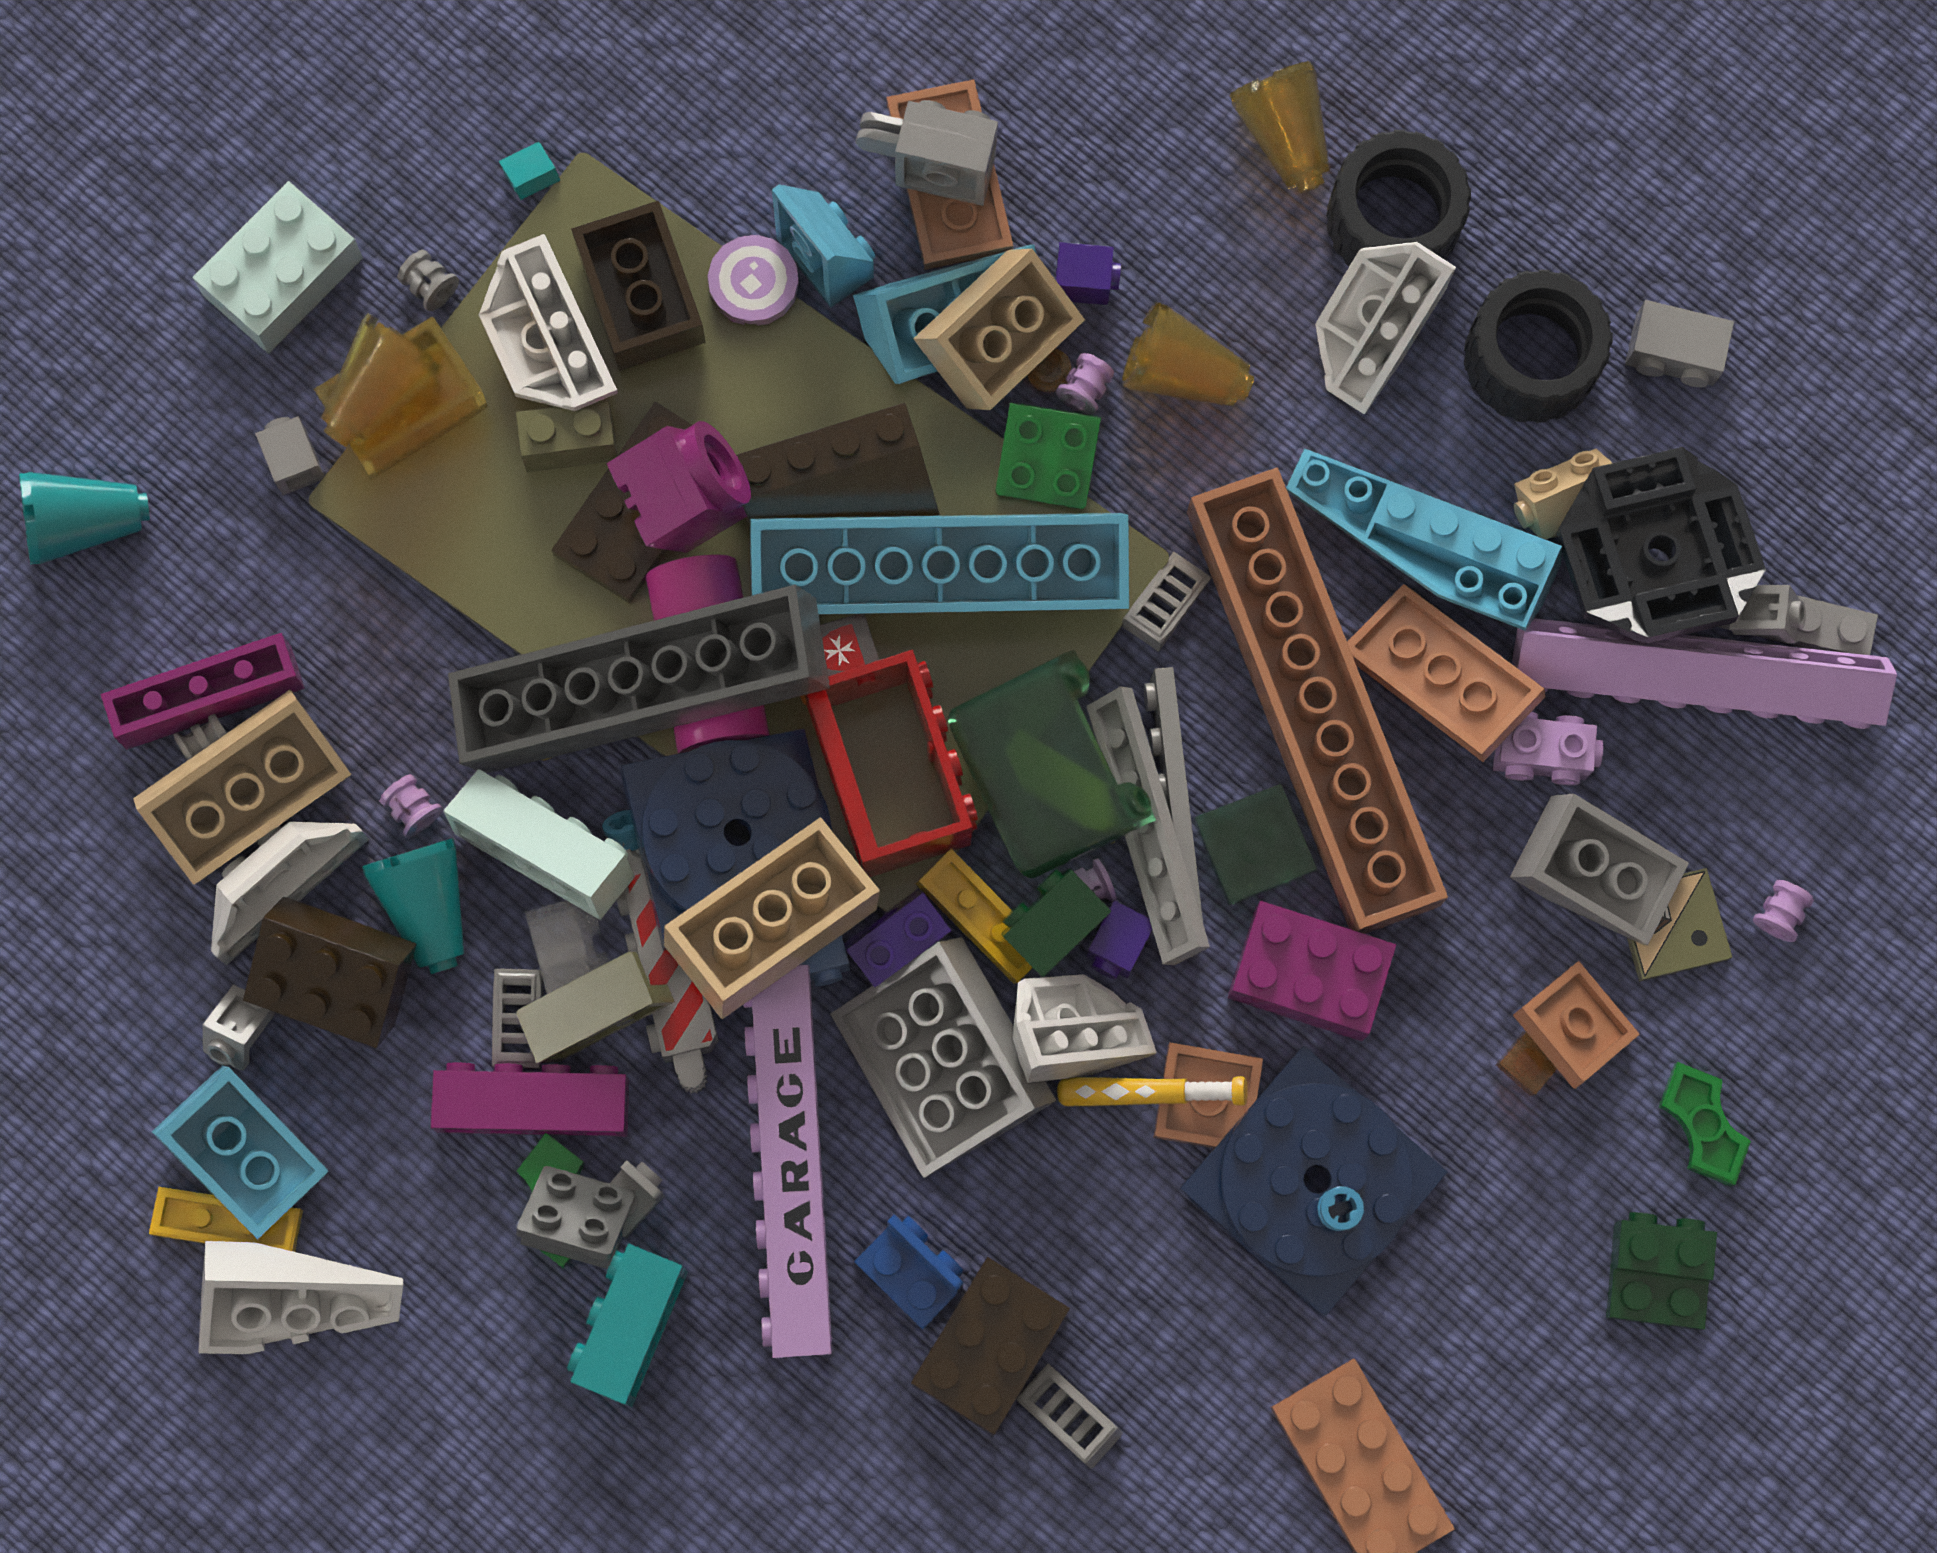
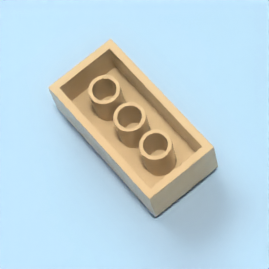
[133,690,351,885]
[664,817,880,1019]

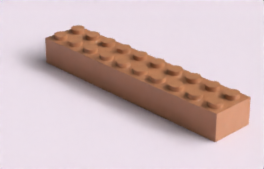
[1187,467,1448,934]

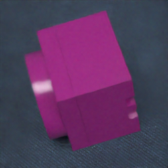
[606,421,751,553]

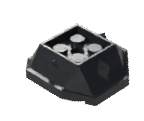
[1556,447,1766,644]

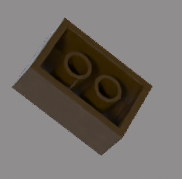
[571,200,706,371]
[243,896,417,1048]
[911,1257,1070,1436]

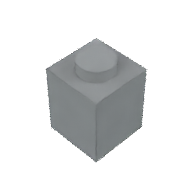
[255,416,325,495]

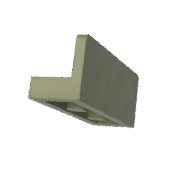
[517,952,675,1063]

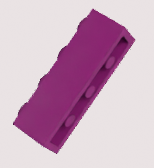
[100,633,305,750]
[431,1062,629,1137]

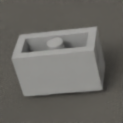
[1625,300,1734,387]

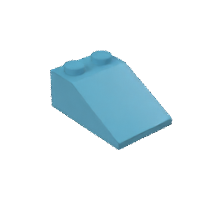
[772,184,876,308]
[152,1065,329,1239]

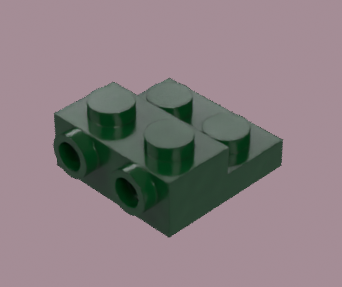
[1606,1212,1717,1330]

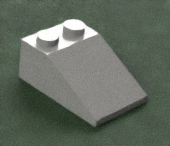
[1510,794,1689,945]

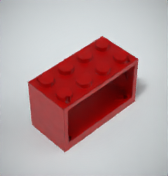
[805,649,978,877]

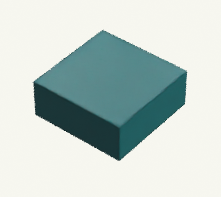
[499,142,560,200]

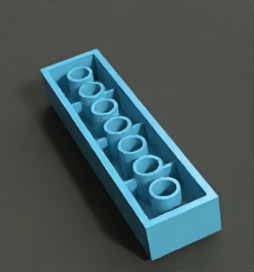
[750,513,1129,614]

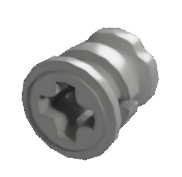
[397,250,459,311]
[173,714,226,761]

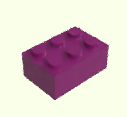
[1227,901,1396,1041]

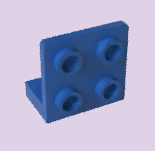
[854,1215,964,1330]

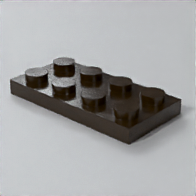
[552,402,692,604]

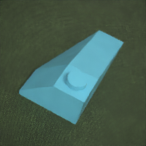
[853,244,1036,384]

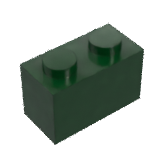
[1001,868,1111,977]

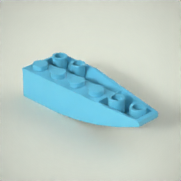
[1286,448,1562,631]

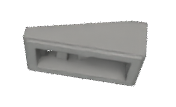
[1122,552,1212,652]
[492,969,545,1069]
[1016,1363,1123,1469]

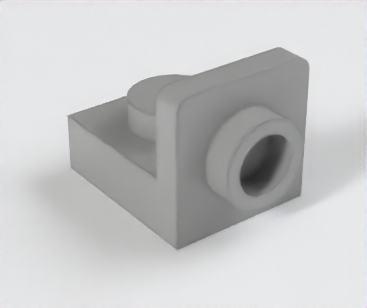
[1730,585,1806,643]
[202,985,275,1071]
[609,1160,665,1239]

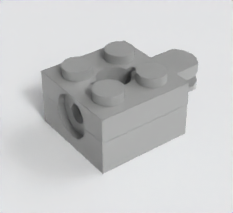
[855,100,998,206]

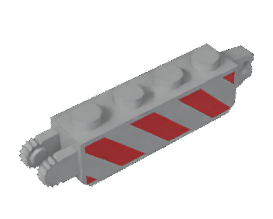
[617,843,719,1094]

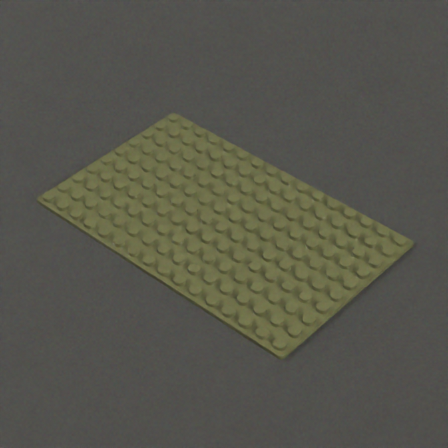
[309,153,1169,913]

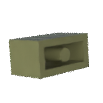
[516,400,618,472]

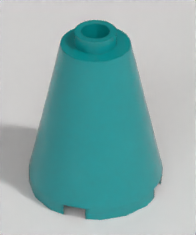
[19,472,150,565]
[362,838,464,974]

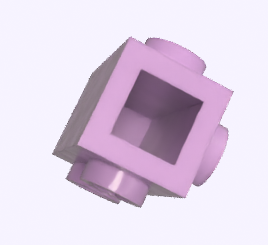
[1493,712,1603,785]

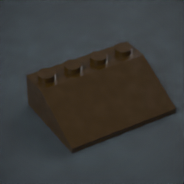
[736,403,940,532]

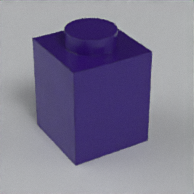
[1056,242,1121,305]
[1086,900,1153,980]

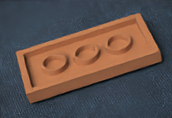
[886,80,1013,270]
[1347,584,1546,762]
[1270,1358,1455,1553]

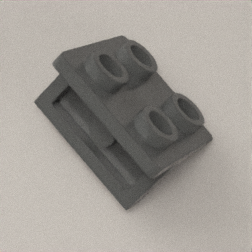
[516,1166,635,1269]

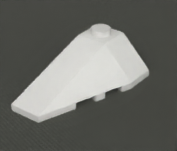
[199,1241,403,1354]

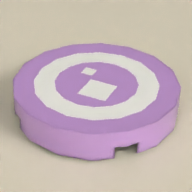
[708,235,799,326]

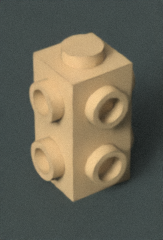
[1514,448,1612,540]

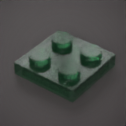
[1193,784,1317,906]

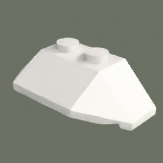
[479,234,618,411]
[1315,242,1456,414]
[211,821,369,965]
[1012,974,1157,1083]

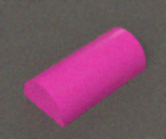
[646,555,770,754]

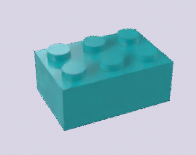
[567,1243,688,1407]

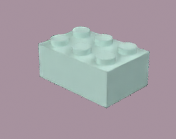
[192,181,363,354]

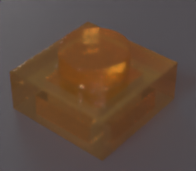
[1495,1030,1557,1097]

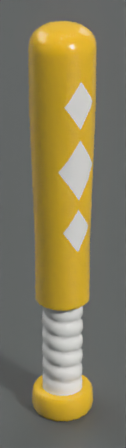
[1057,1076,1248,1106]

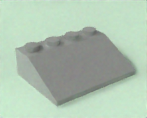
[830,937,1056,1178]

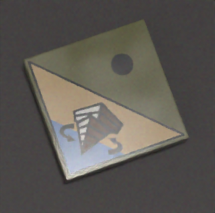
[1627,868,1733,982]

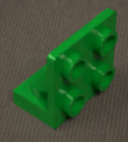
[995,402,1101,509]

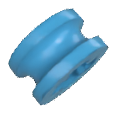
[602,810,638,851]
[1317,1187,1364,1231]

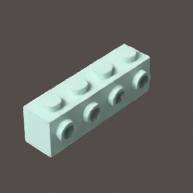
[444,769,635,920]

